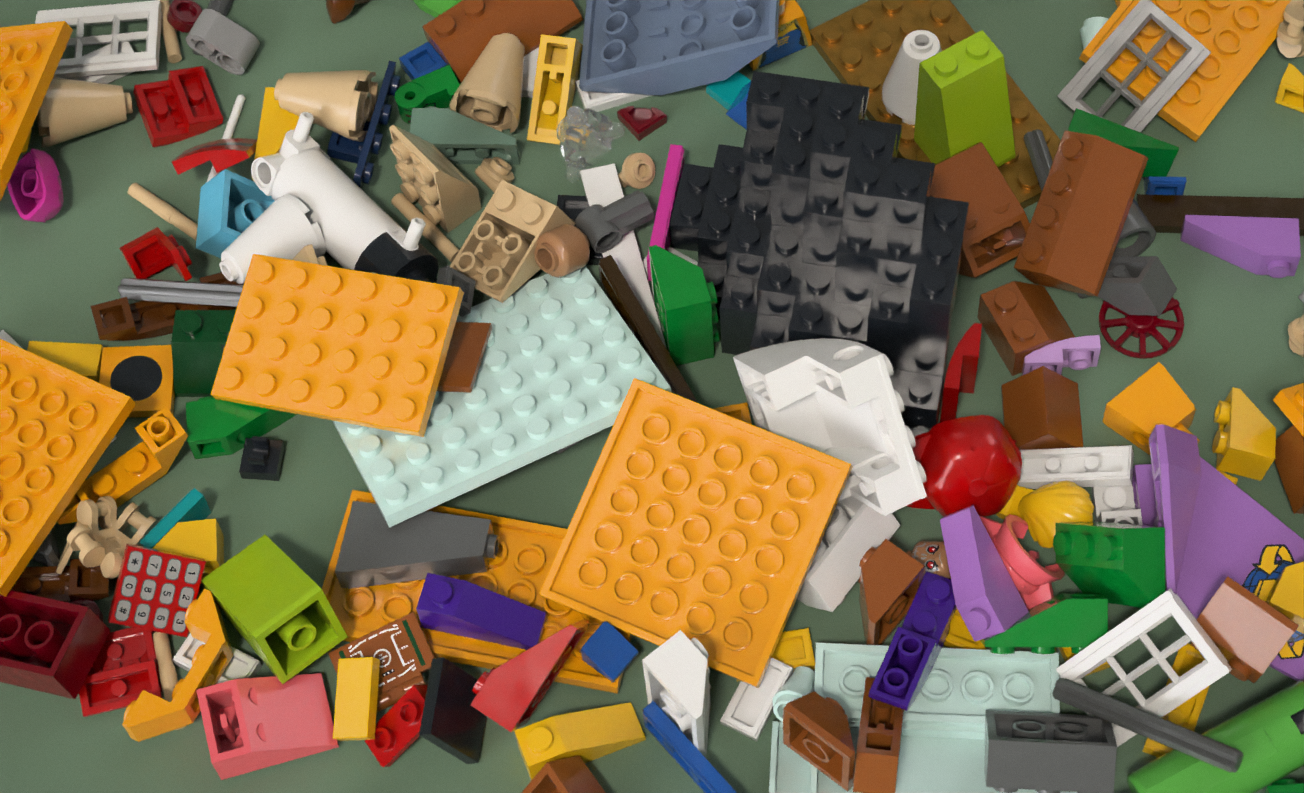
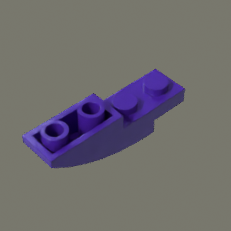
[869,571,957,711]

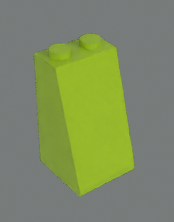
[914,30,1016,167]
[201,535,348,685]

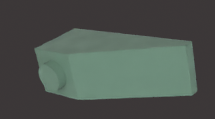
[410,106,520,165]

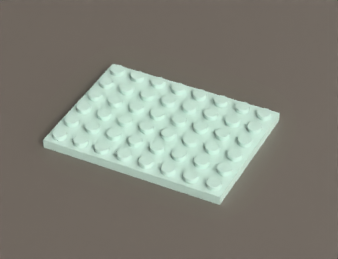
[333,266,672,528]

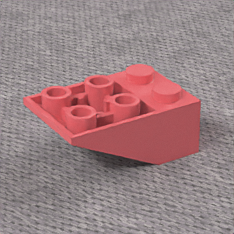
[196,673,339,780]

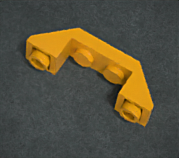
[57,406,188,525]
[122,589,233,742]

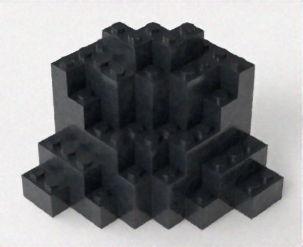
[669,71,969,437]

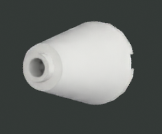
[882,30,942,125]
[219,194,326,284]

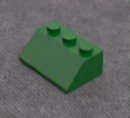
[649,245,719,366]
[1053,521,1165,608]

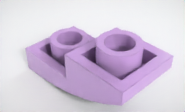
[1022,335,1101,375]

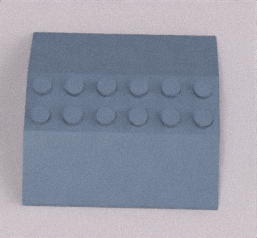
[579,0,779,95]

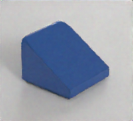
[1144,176,1186,195]
[581,621,639,683]

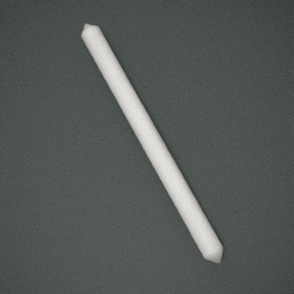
[206,94,246,183]

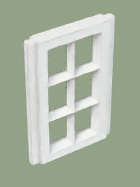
[35,0,162,78]
[1056,588,1232,747]

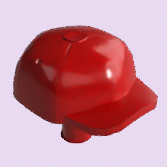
[907,415,1022,517]

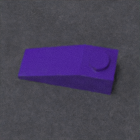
[416,573,547,650]

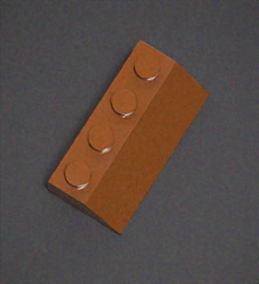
[422,0,583,84]
[1014,130,1148,297]

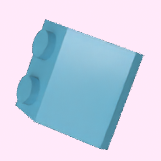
[196,169,274,258]

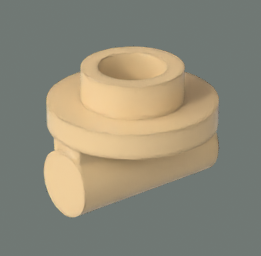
[618,153,655,189]
[475,157,514,192]

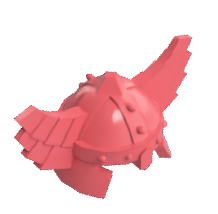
[980,514,1065,610]

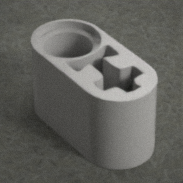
[186,9,260,75]

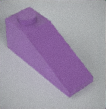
[1180,215,1301,278]
[940,505,1029,642]

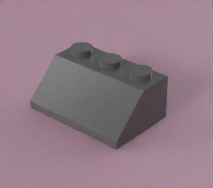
[984,710,1117,793]

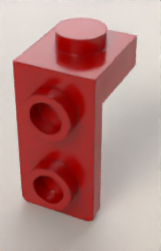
[119,227,192,281]
[364,684,427,767]

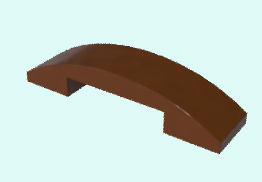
[91,272,240,341]
[11,559,110,603]

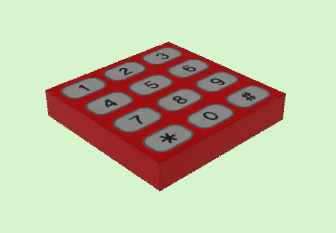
[108,543,206,637]

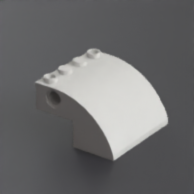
[733,338,927,516]

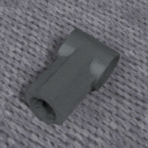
[575,190,654,253]

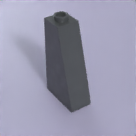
[335,501,499,589]

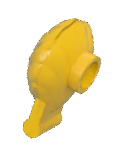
[996,480,1094,548]

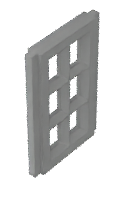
[1058,0,1211,133]

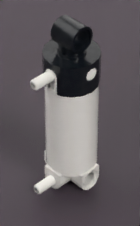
[251,112,439,283]

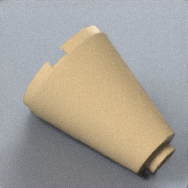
[449,33,525,133]
[274,70,378,142]
[36,77,132,147]

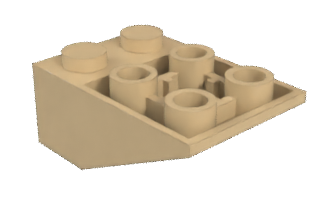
[389,125,482,233]
[450,180,575,303]

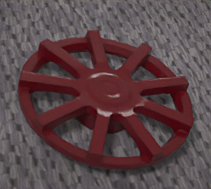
[1099,297,1185,359]

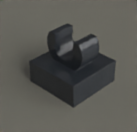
[239,436,285,481]

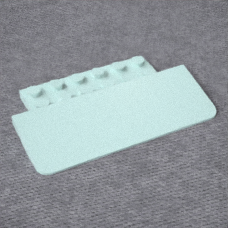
[769,643,1078,793]

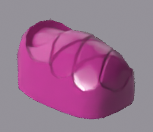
[7,149,64,222]

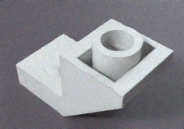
[1091,485,1143,525]

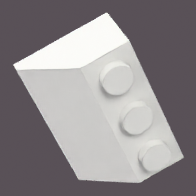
[797,496,900,612]
[642,630,711,758]

